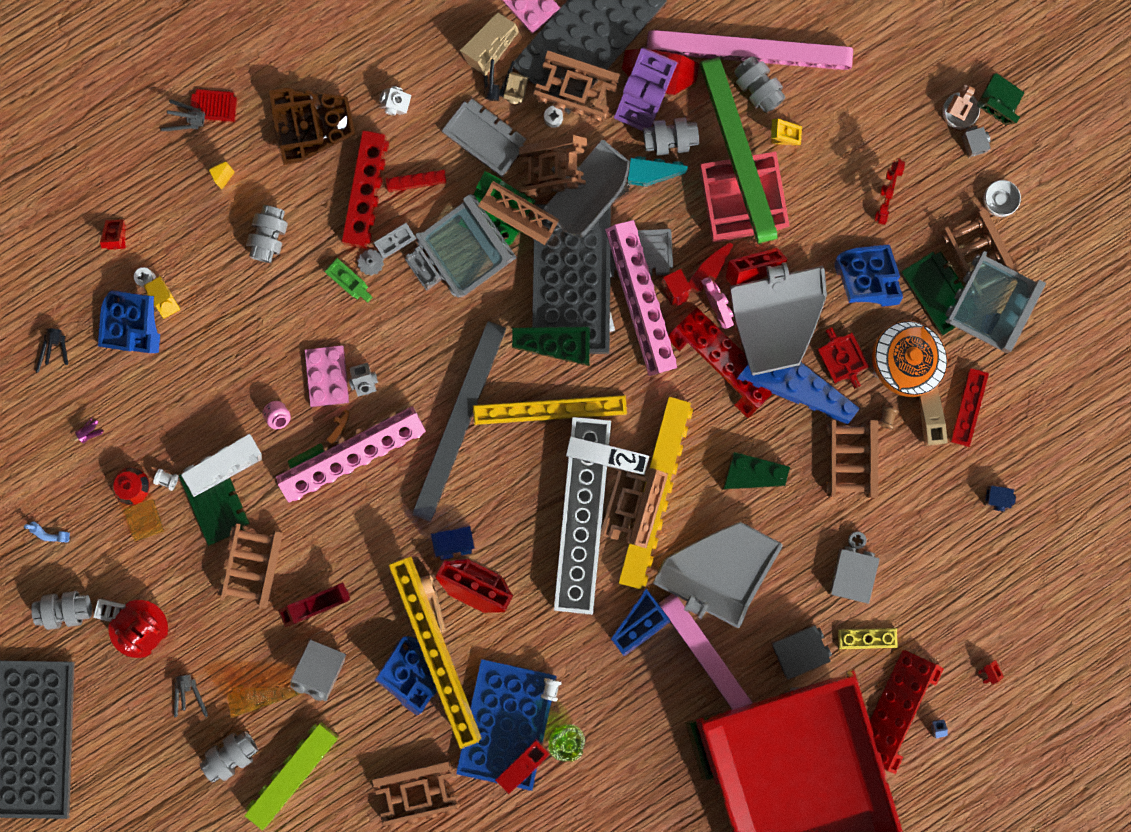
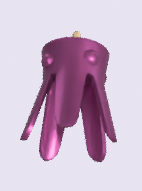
[75,418,104,444]

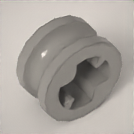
[848,532,866,549]

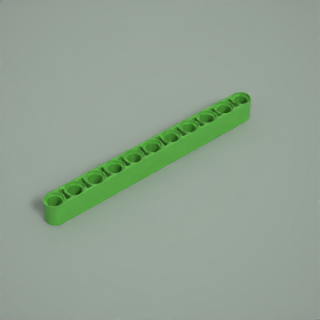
[700,57,778,244]

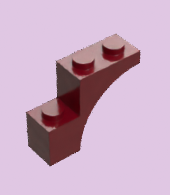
[278,582,350,628]

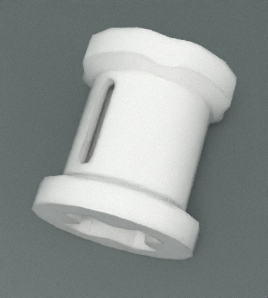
[153,468,179,491]
[541,678,561,701]

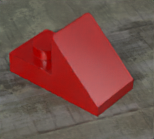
[100,219,126,250]

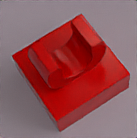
[978,659,1004,685]

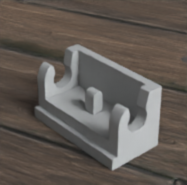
[374,222,416,259]
[405,246,442,291]

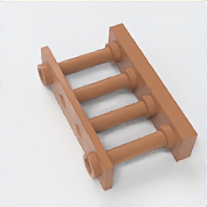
[941,209,1019,299]
[826,420,878,498]
[217,523,283,609]

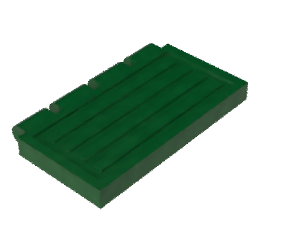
[900,251,978,337]
[179,474,250,546]

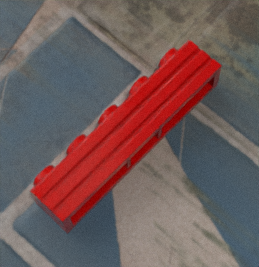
[386,170,447,192]

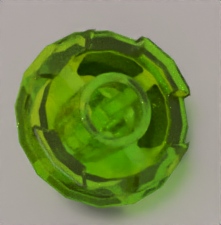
[549,724,586,762]

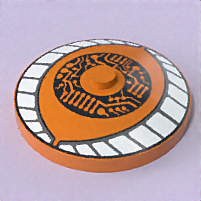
[872,321,948,397]

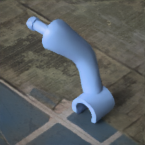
[24,522,70,543]

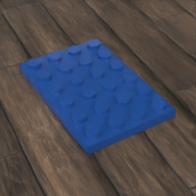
[456,659,557,791]

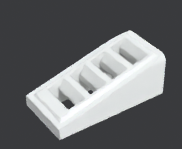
[94,599,125,622]

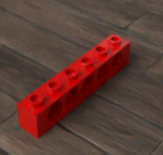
[342,131,389,249]

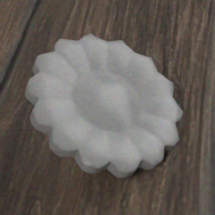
[358,249,384,276]

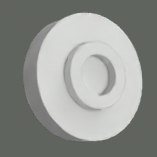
[942,92,980,129]
[983,180,1021,217]

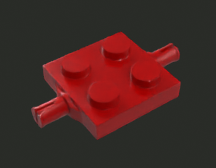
[817,327,869,389]

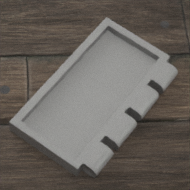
[442,99,526,177]
[610,229,673,277]

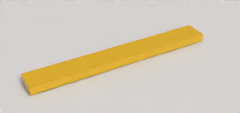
[473,395,627,425]

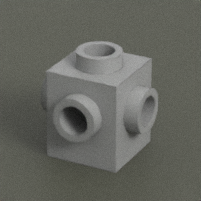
[349,363,378,397]

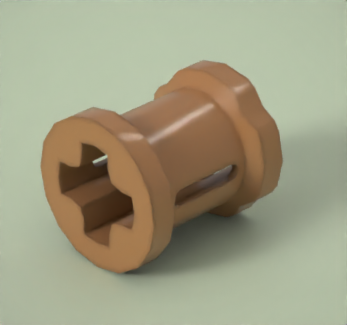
[878,406,899,430]

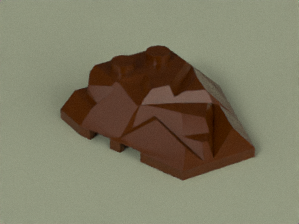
[268,87,355,165]

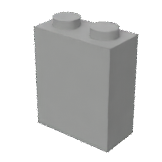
[829,546,880,604]
[290,640,346,701]

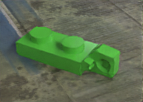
[324,258,373,303]

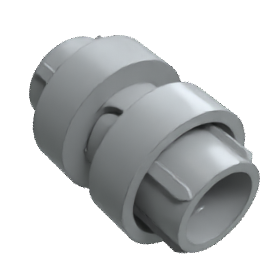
[734,57,785,113]
[643,117,699,155]
[246,205,288,263]
[31,591,92,630]
[200,731,258,782]

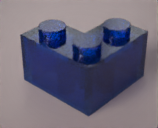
[431,526,476,560]

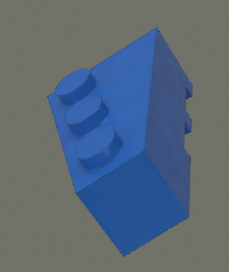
[611,589,671,657]

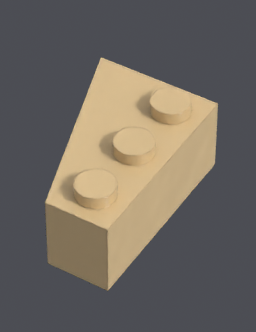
[460,13,519,76]

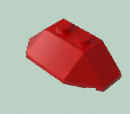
[622,49,699,96]
[435,559,513,613]

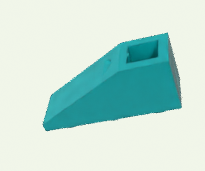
[627,156,688,187]

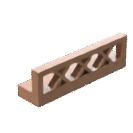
[478,181,559,245]

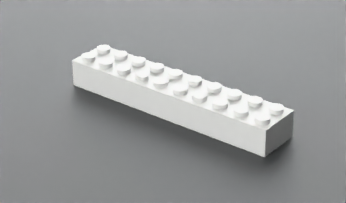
[554,417,611,614]

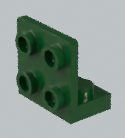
[976,73,1024,125]

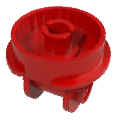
[108,600,168,658]

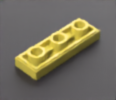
[838,628,898,649]

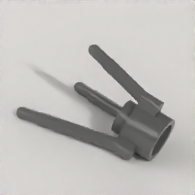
[161,99,205,132]
[174,675,208,717]

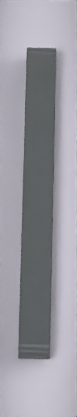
[412,321,506,522]

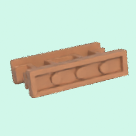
[533,50,620,122]
[519,135,587,197]
[600,468,668,548]
[372,760,460,828]

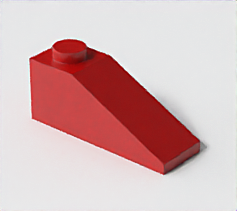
[726,248,788,286]

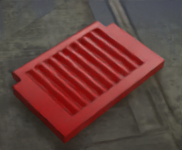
[191,89,237,122]

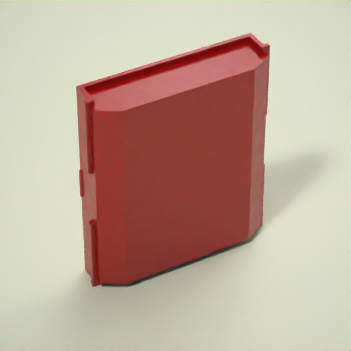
[696,669,903,832]

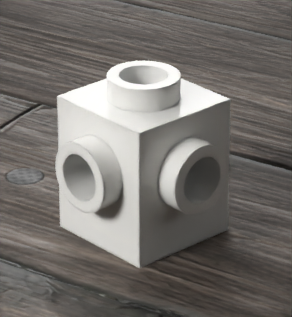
[379,86,411,115]

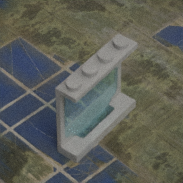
[415,195,517,298]
[945,251,1046,353]

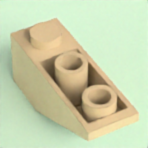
[919,387,948,446]

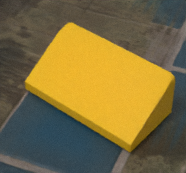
[209,161,234,189]

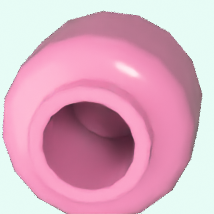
[263,401,290,429]

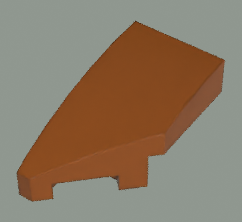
[327,409,350,446]

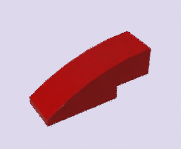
[689,243,733,295]

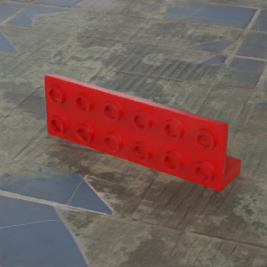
[668,308,773,418]
[870,650,944,774]

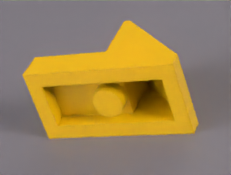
[771,119,802,145]
[144,276,180,319]

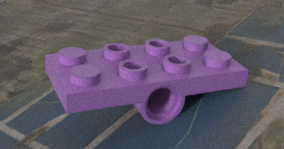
[614,47,678,131]

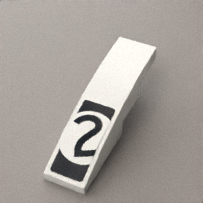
[566,437,649,475]

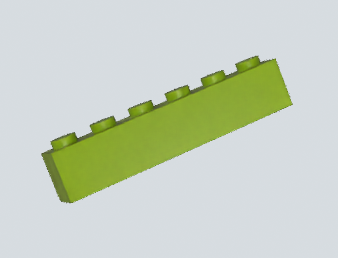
[245,723,339,831]

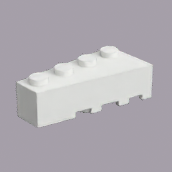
[181,434,262,497]

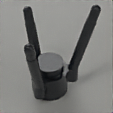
[483,59,515,101]
[35,328,68,373]

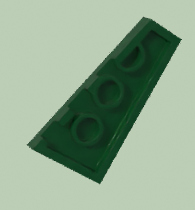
[512,327,590,367]

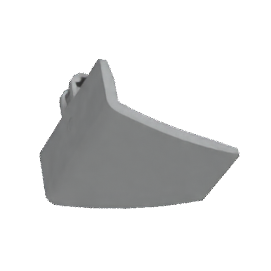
[542,140,630,238]
[730,262,827,375]
[653,522,783,628]

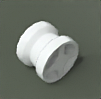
[544,106,563,128]
[134,267,156,288]

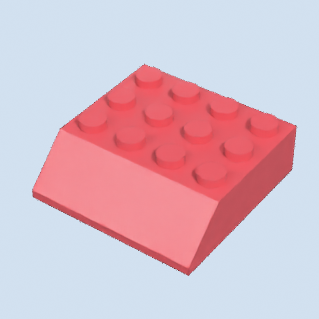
[699,152,790,243]

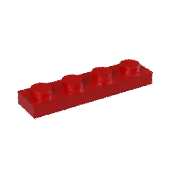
[950,368,989,447]

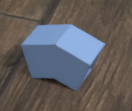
[931,720,948,738]

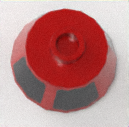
[112,467,150,505]

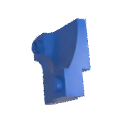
[834,244,903,307]
[98,290,160,353]
[374,636,454,715]

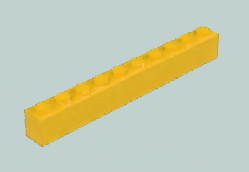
[618,397,693,589]
[389,556,482,749]

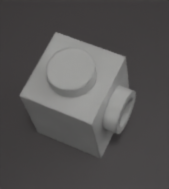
[962,126,991,158]

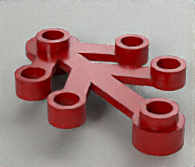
[874,158,905,225]

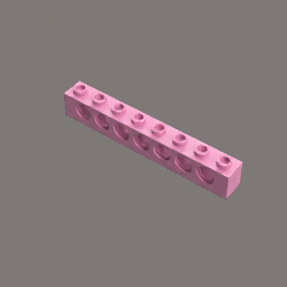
[605,220,677,376]
[276,406,426,503]

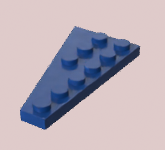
[737,362,860,424]

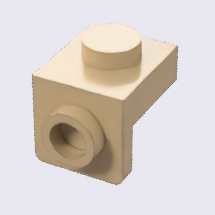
[503,72,529,104]

